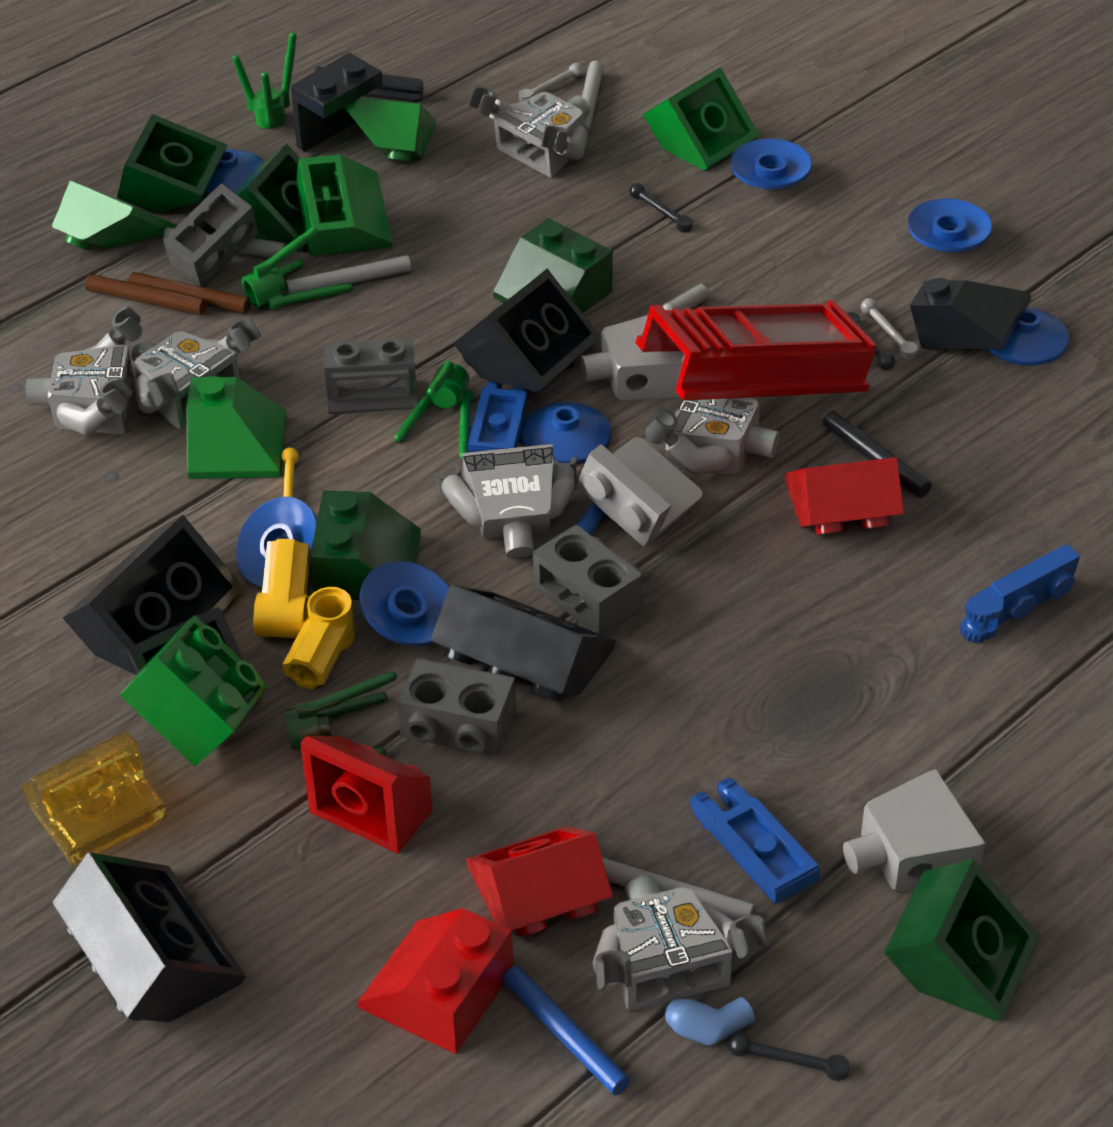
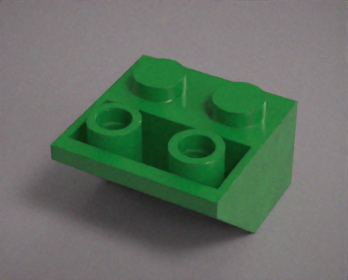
[296,154,392,256]
[119,615,268,767]

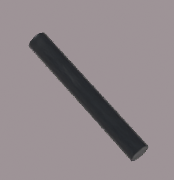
[823,411,932,498]

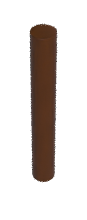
[129,272,251,314]
[85,274,207,315]

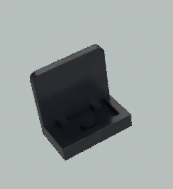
[291,52,383,152]

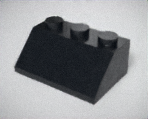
[453,268,601,392]
[63,515,245,675]
[430,584,617,701]
[52,852,246,1023]

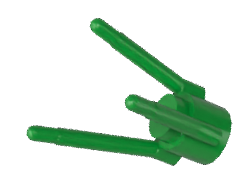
[232,32,297,129]
[242,227,353,310]
[394,361,474,460]

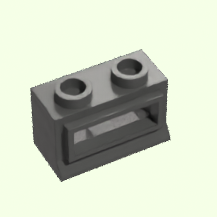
[324,339,418,414]

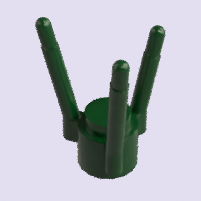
[284,671,397,756]

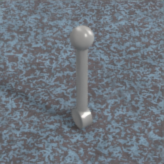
[519,63,584,102]
[861,298,918,359]

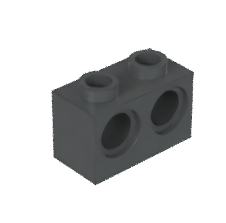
[163,184,258,287]
[533,525,643,635]
[397,658,516,757]

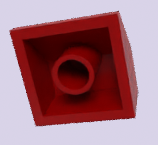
[784,457,904,535]
[300,736,433,854]
[466,826,613,936]
[358,908,513,1054]

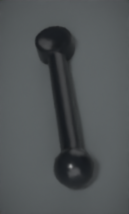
[629,183,693,232]
[847,312,896,370]
[729,1034,849,1081]

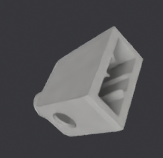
[580,315,684,401]
[843,769,985,892]

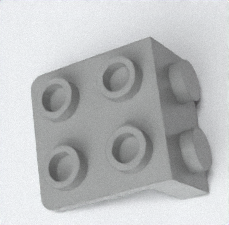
[576,437,702,548]

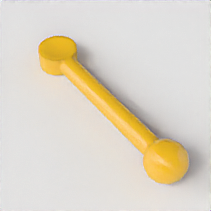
[281,447,299,497]

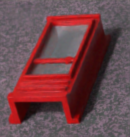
[635,300,877,401]

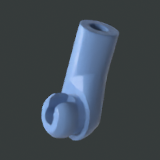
[665,997,755,1046]

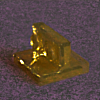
[21,730,167,866]

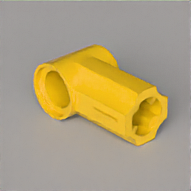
[253,539,311,639]
[282,587,356,690]

